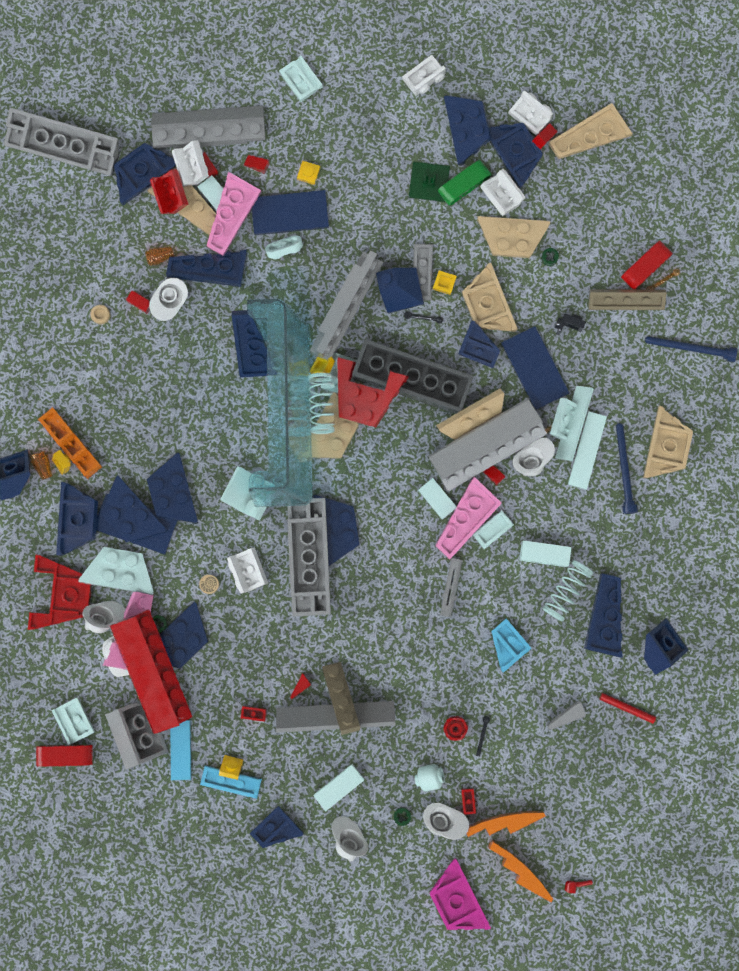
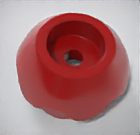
[443,716,468,741]

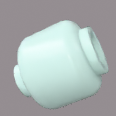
[415,764,445,792]

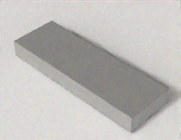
[413,244,433,301]

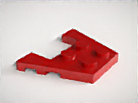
[337,357,408,428]
[28,555,92,630]

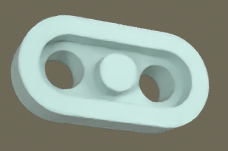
[265,235,303,259]

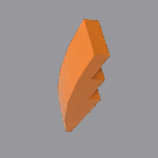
[38,407,102,479]
[466,811,546,837]
[488,840,553,903]

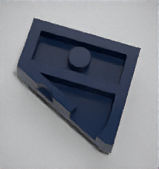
[458,320,500,368]
[250,806,304,848]

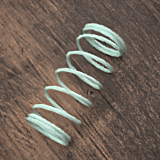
[308,373,335,434]
[542,560,594,621]

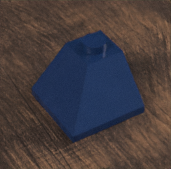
[376,268,424,314]
[0,449,31,501]
[644,618,688,675]

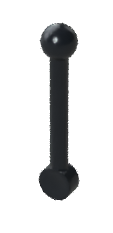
[404,311,443,324]
[476,716,490,757]

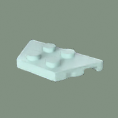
[79,547,154,595]

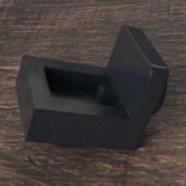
[554,313,586,335]

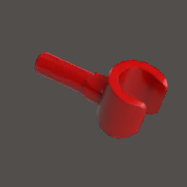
[565,880,593,894]

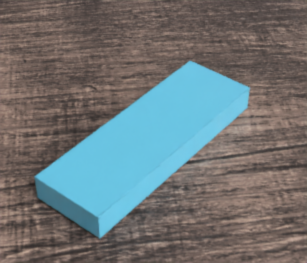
[170,720,191,780]
[200,765,262,799]

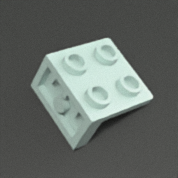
[221,466,277,521]

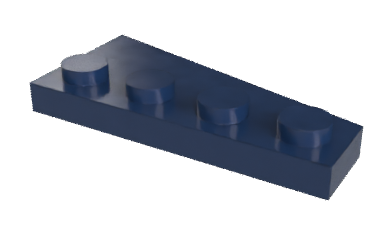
[166,250,247,287]
[231,310,278,378]
[584,573,623,658]

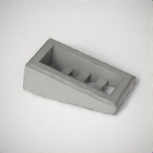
[547,701,586,730]

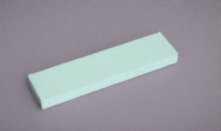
[568,411,607,490]

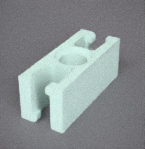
[519,540,571,567]
[313,764,364,812]

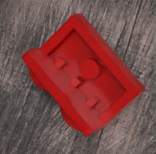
[150,169,189,214]

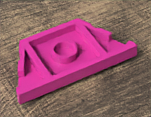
[429,858,491,930]

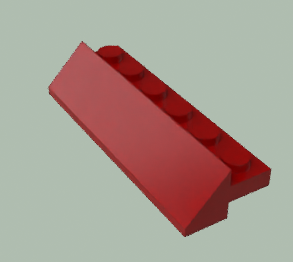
[110,609,192,734]

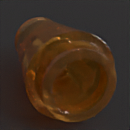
[145,246,174,267]
[30,451,53,480]

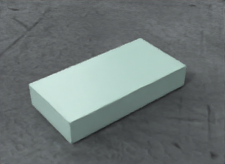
[418,478,456,520]
[473,510,514,549]

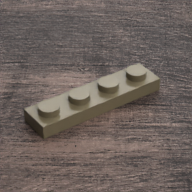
[588,289,667,310]
[322,662,360,735]

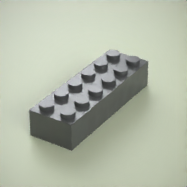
[352,339,474,414]

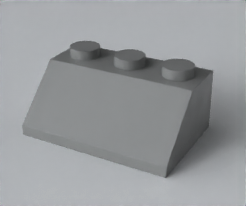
[105,701,169,770]

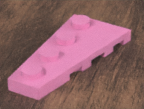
[207,172,261,256]
[435,477,502,559]
[103,592,153,670]

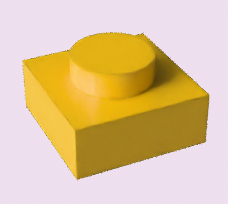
[297,160,320,185]
[433,270,457,295]
[310,356,335,374]
[52,450,71,475]
[219,755,243,780]

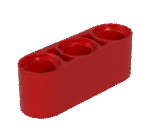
[621,240,673,289]
[36,745,93,767]

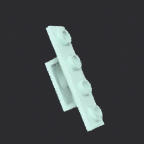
[550,386,594,461]

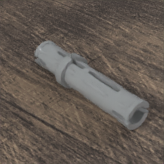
[440,558,463,617]

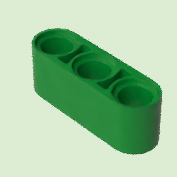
[438,160,492,206]

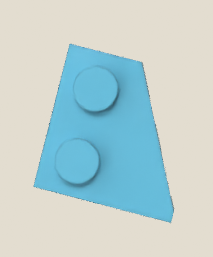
[491,619,531,673]

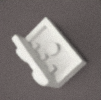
[402,55,446,96]
[508,91,553,136]
[172,140,209,186]
[480,169,525,216]
[227,547,268,594]

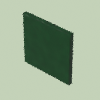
[408,161,450,202]

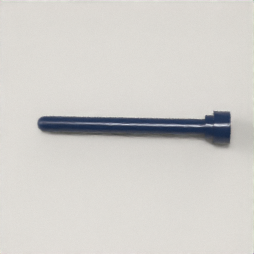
[645,336,737,363]
[616,423,638,514]

